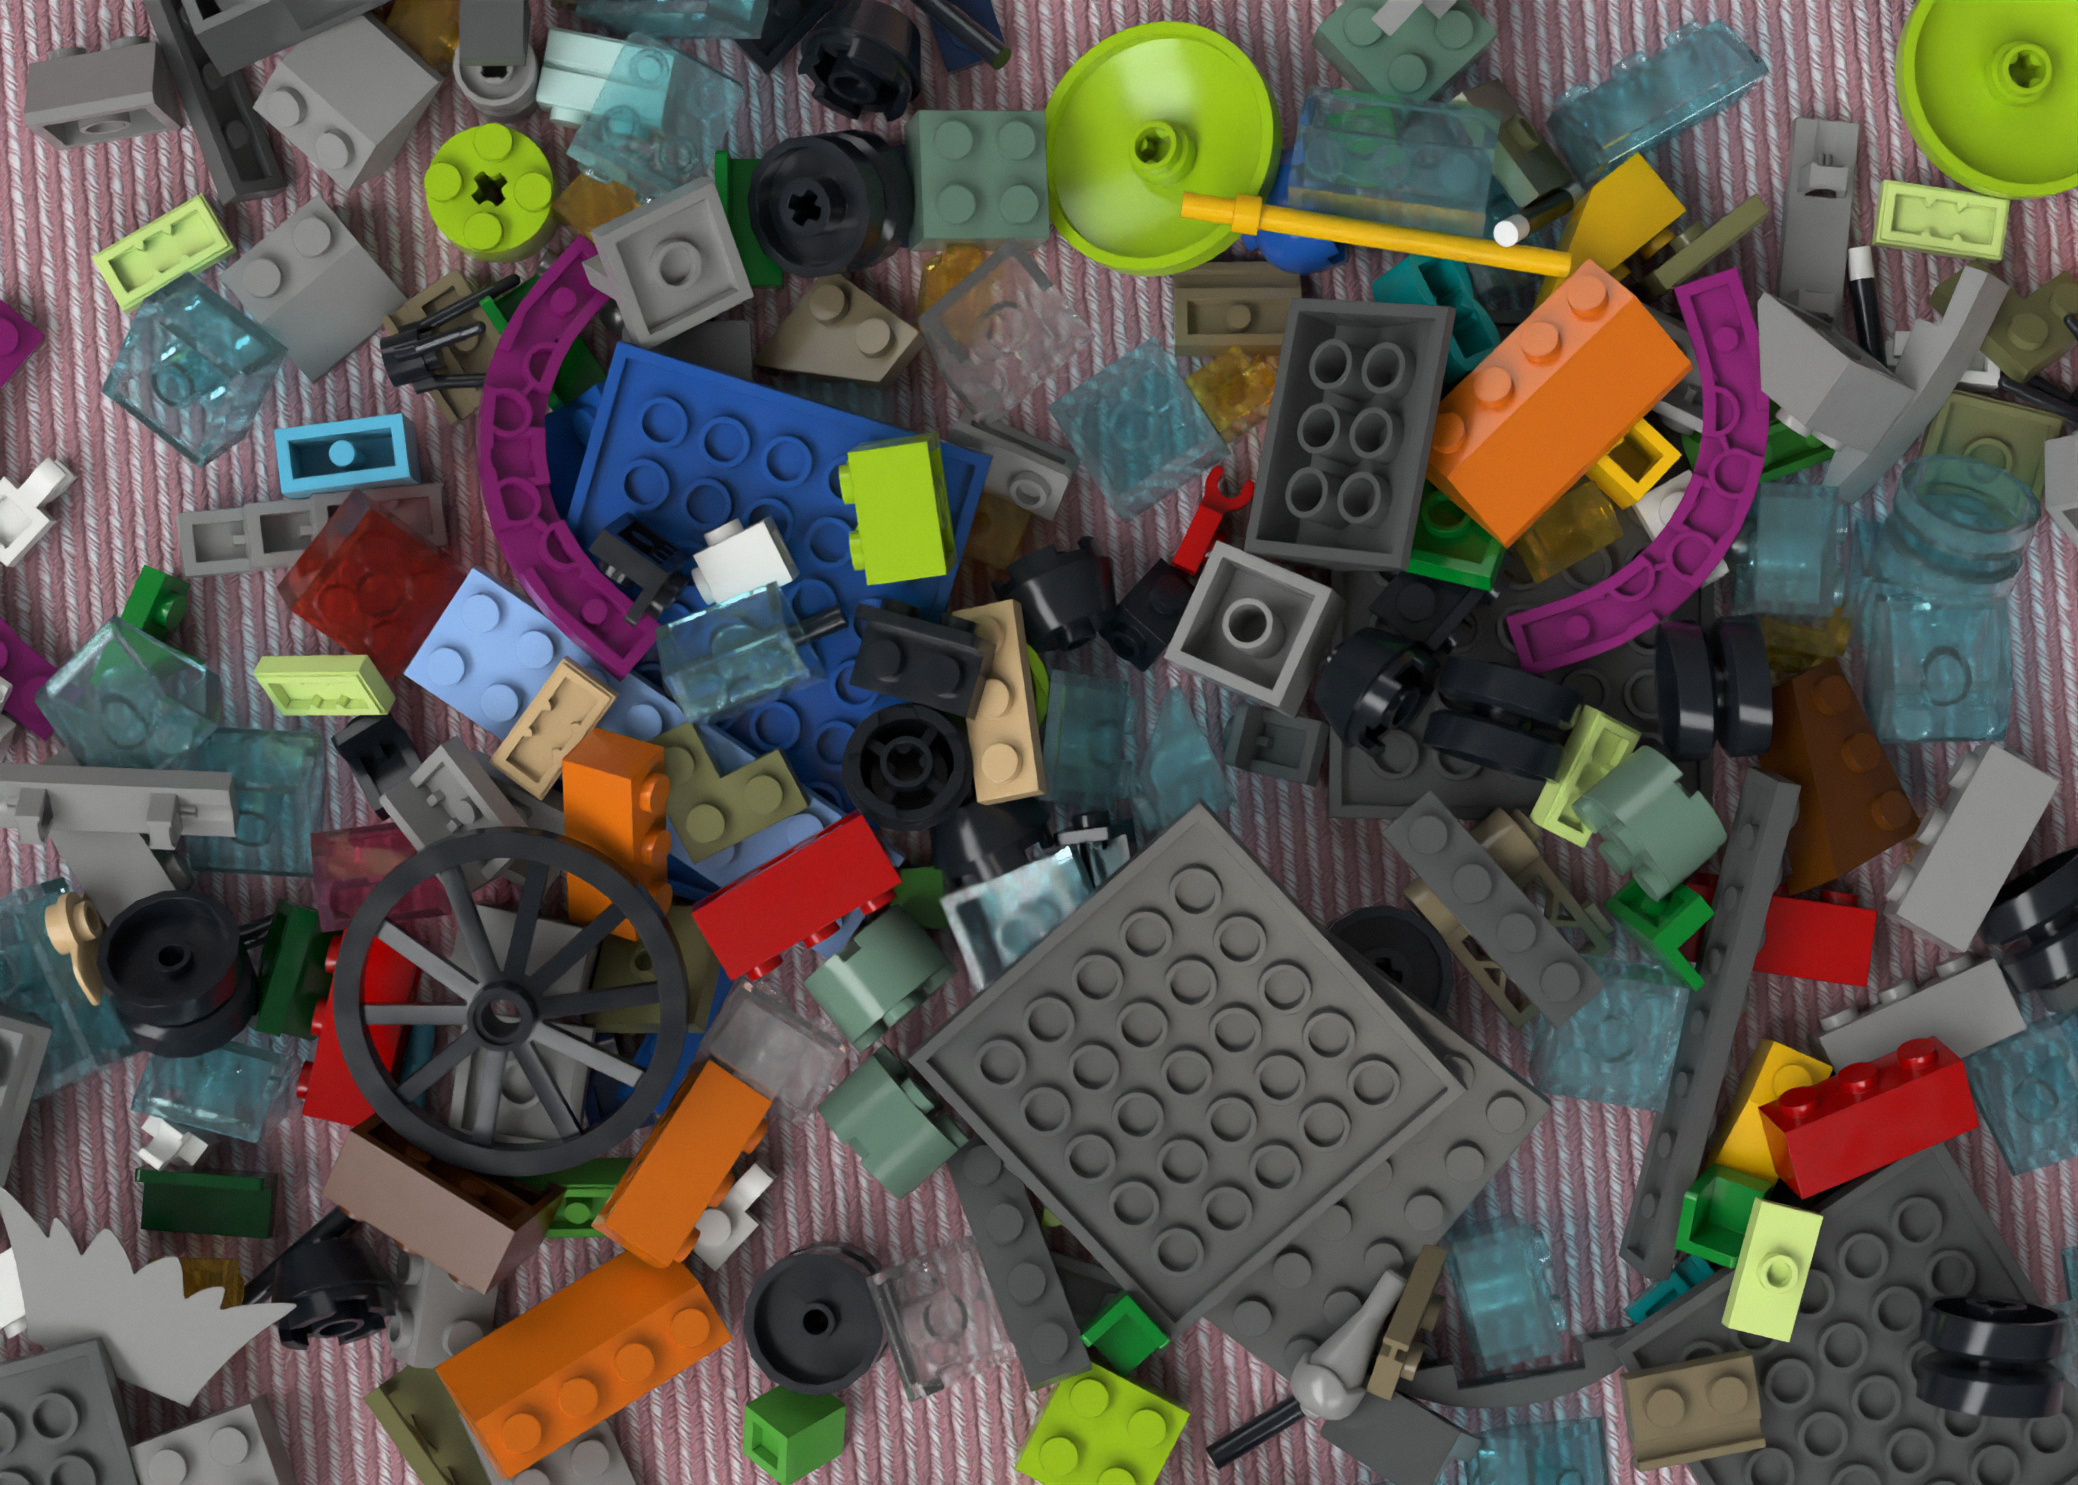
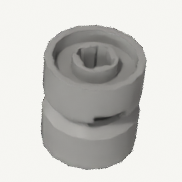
[453,42,543,124]

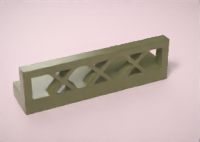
[363,1365,490,1485]

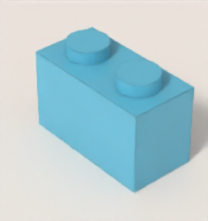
[274,413,422,499]

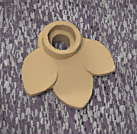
[45,892,108,1006]

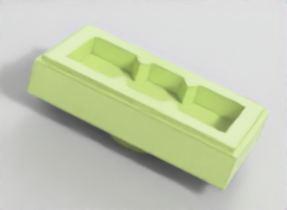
[1871,179,2010,264]
[92,193,238,314]
[253,655,396,716]
[1528,705,1642,848]
[1721,1197,1823,1342]

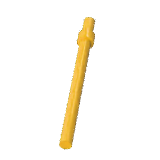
[1180,191,1572,278]

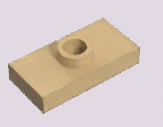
[488,656,620,801]

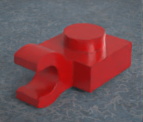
[1171,465,1254,578]

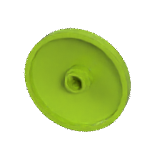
[1895,0,2078,200]
[1045,21,1282,277]

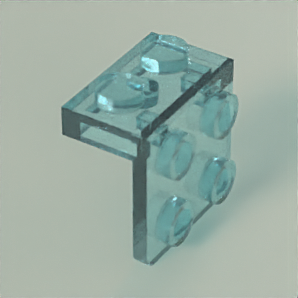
[566,30,745,205]

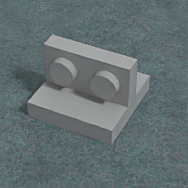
[582,176,754,349]
[448,1014,596,1143]

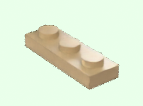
[952,599,1047,805]

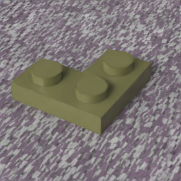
[1928,258,2078,383]
[645,717,811,865]

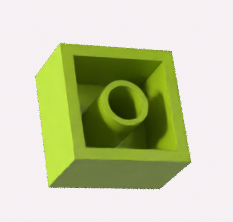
[839,432,958,586]
[1015,1351,1190,1485]

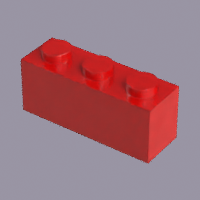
[691,809,902,981]
[1678,872,1877,987]
[296,925,430,1127]
[1758,1035,1979,1200]

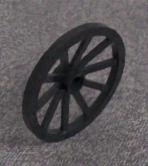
[333,826,690,1176]

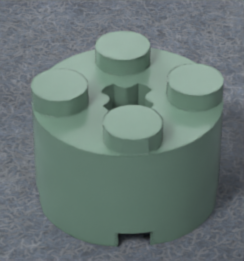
[1571,745,1727,902]
[803,903,958,1054]
[817,1044,969,1200]

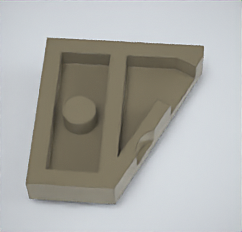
[753,274,927,391]

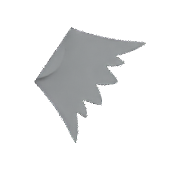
[0,1184,297,1407]

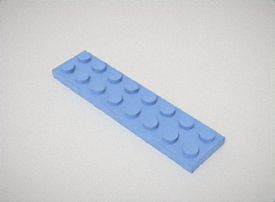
[404,565,906,959]

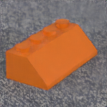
[1425,258,1693,549]
[434,1250,733,1480]

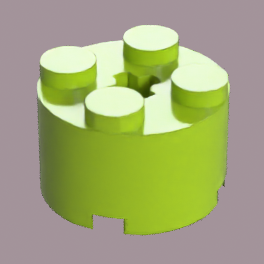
[424,123,562,264]

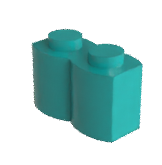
[1372,254,1501,392]

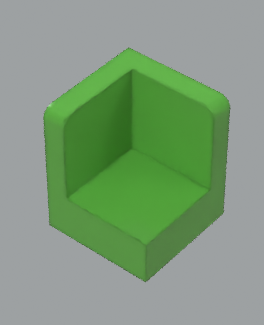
[743,1385,846,1485]

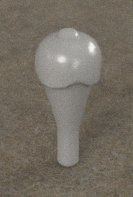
[1290,1269,1408,1420]

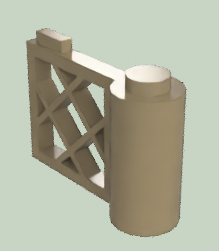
[1401,807,1614,1031]

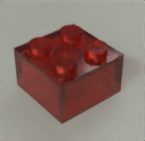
[276,487,468,681]

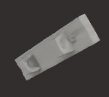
[1775,117,1860,330]
[0,763,240,850]

